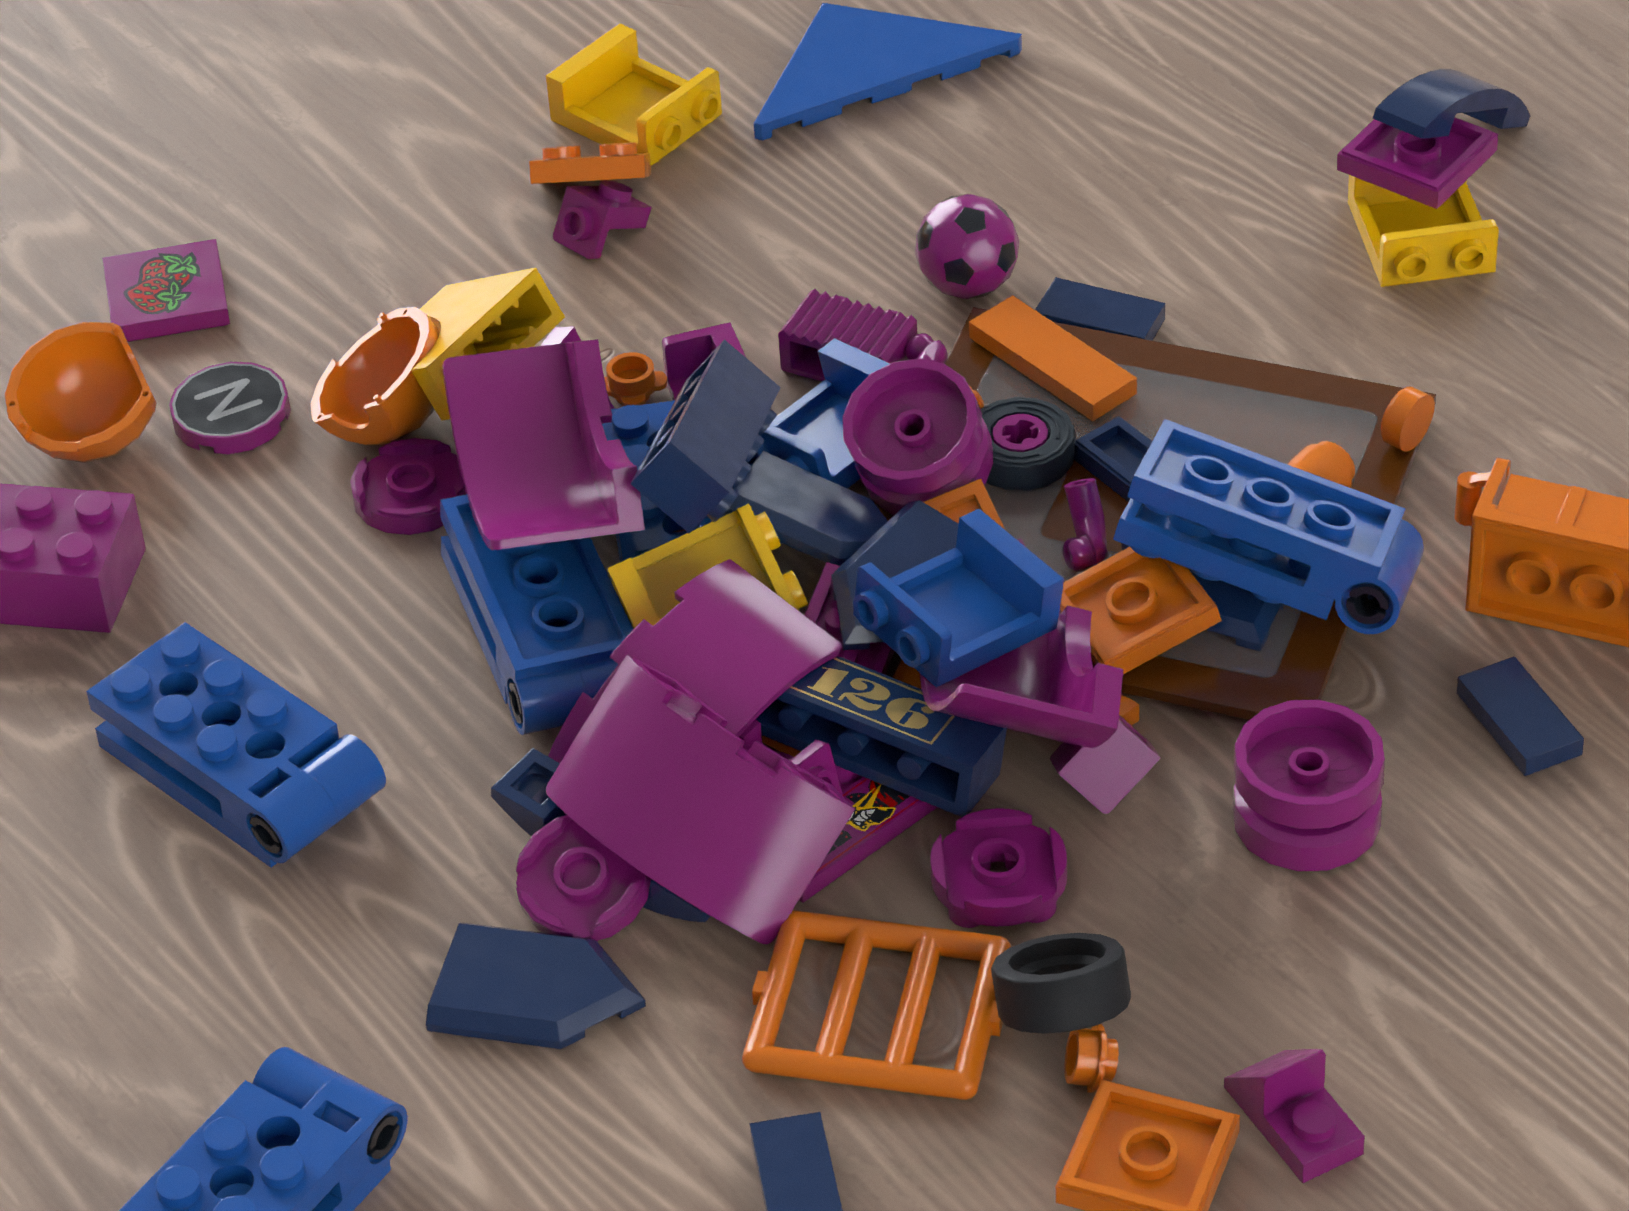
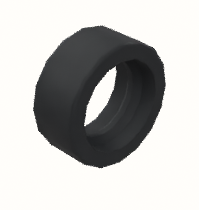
[991,933,1131,1034]

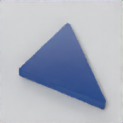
[754,3,1022,141]

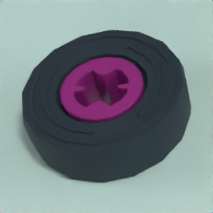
[980,397,1076,491]

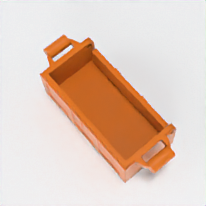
[1455,458,1629,647]

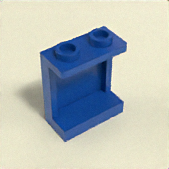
[748,338,890,489]
[853,509,1064,688]

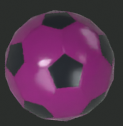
[915,194,1019,299]

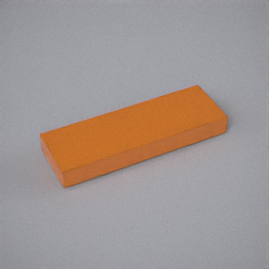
[969,295,1137,421]

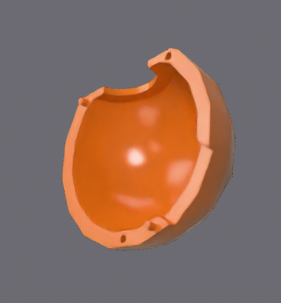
[310,307,439,445]
[5,322,157,463]

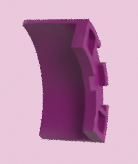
[442,339,645,550]
[548,559,842,763]
[920,605,1123,748]
[546,654,855,944]

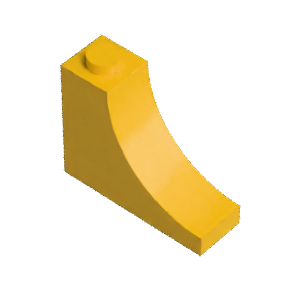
[411,267,565,421]

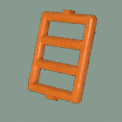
[742,910,1011,1100]

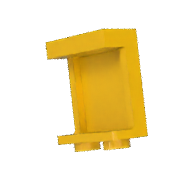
[546,23,722,166]
[1348,175,1499,287]
[606,503,808,629]

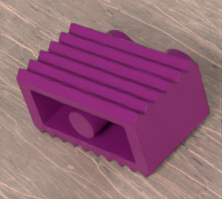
[778,289,918,382]

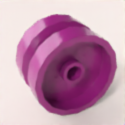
[843,358,993,516]
[1233,700,1385,871]

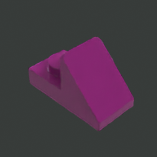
[1224,1049,1365,1184]

